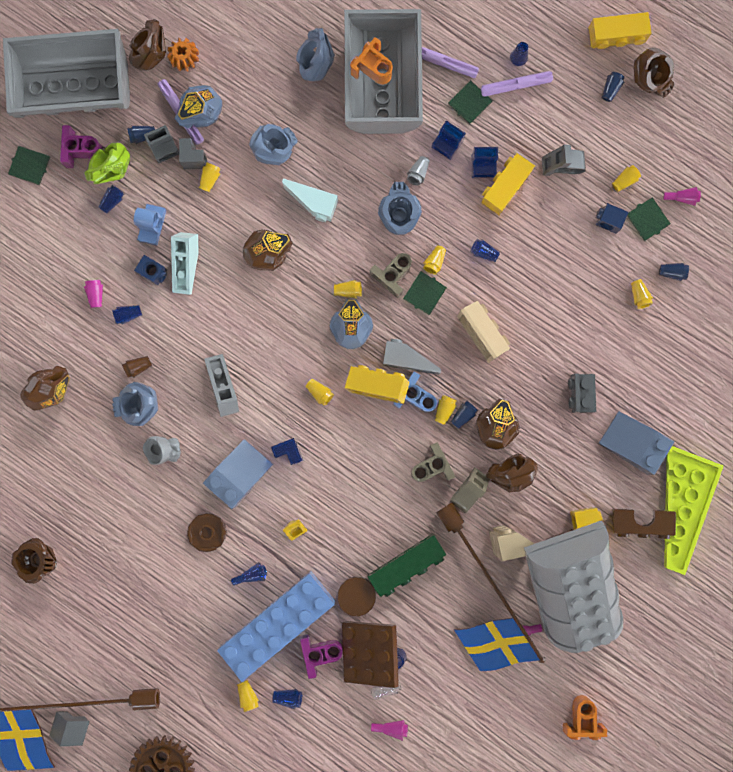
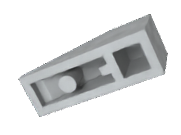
[383,339,441,375]
[204,354,239,417]

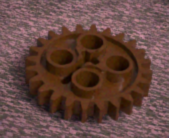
[129,735,195,772]

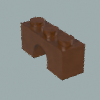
[613,508,676,539]

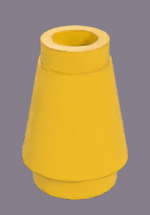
[199,162,221,192]
[611,165,641,192]
[423,245,446,275]
[631,279,653,309]
[334,280,362,299]
[305,379,334,406]
[435,395,457,425]
[237,680,259,712]

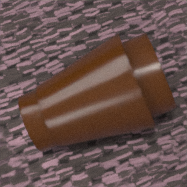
[122,356,152,378]

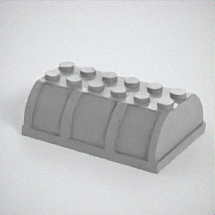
[344,9,423,134]
[3,29,130,118]
[524,520,624,653]

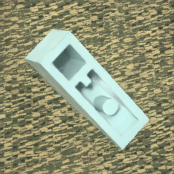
[282,178,338,222]
[171,232,198,295]

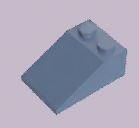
[598,411,674,475]
[203,439,273,509]

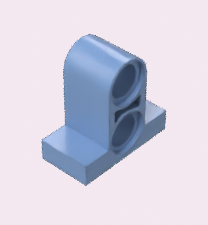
[134,204,166,246]
[393,371,437,412]

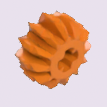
[167,37,199,72]

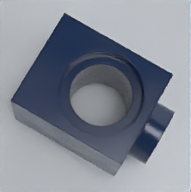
[595,203,629,234]
[134,255,167,286]

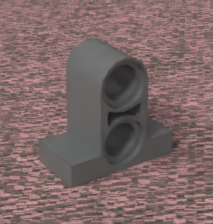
[542,144,586,176]

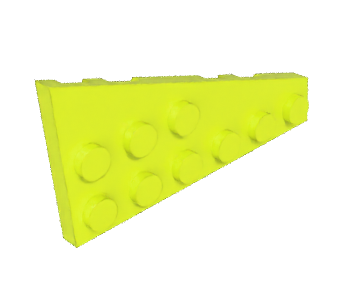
[664,446,724,575]

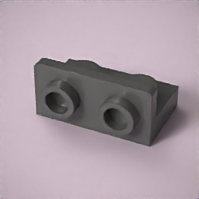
[568,373,596,413]

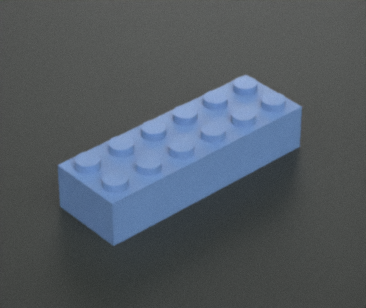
[217,571,335,682]

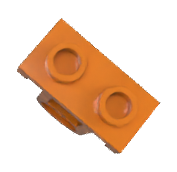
[350,37,393,85]
[563,695,607,740]

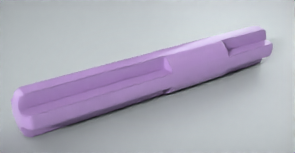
[422,47,479,78]
[481,71,553,96]
[158,79,204,145]

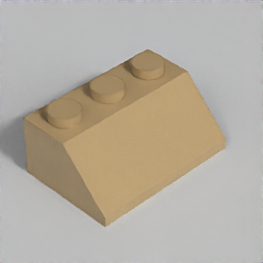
[457,301,510,363]
[489,525,534,561]

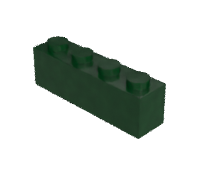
[368,533,446,597]

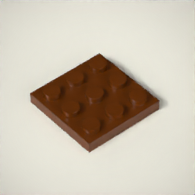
[342,621,399,688]

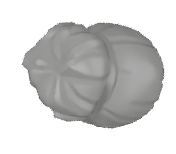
[143,436,181,465]

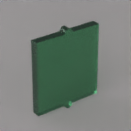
[448,80,493,124]
[8,146,50,185]
[627,197,671,241]
[403,271,447,315]

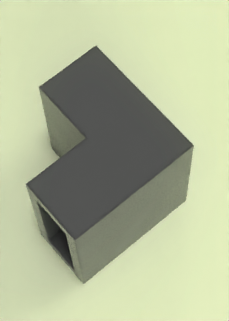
[144,125,179,163]
[179,138,207,170]
[49,712,90,746]

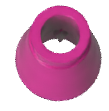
[83,280,103,308]

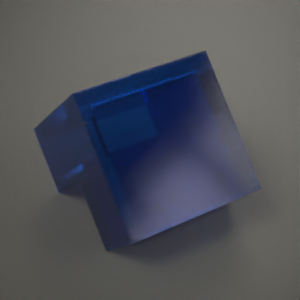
[431,120,466,160]
[471,147,498,178]
[271,438,304,465]

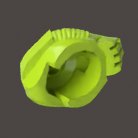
[84,143,130,184]

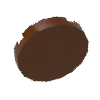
[187,513,227,552]
[337,576,376,617]

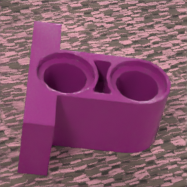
[60,125,103,168]
[300,634,343,679]

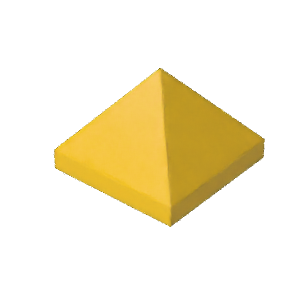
[283,519,308,541]

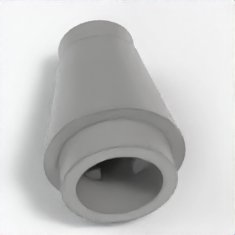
[407,156,430,186]

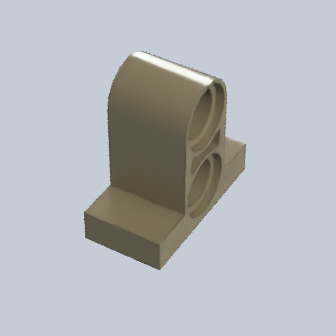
[370,253,412,298]
[411,442,456,482]
[450,467,490,513]

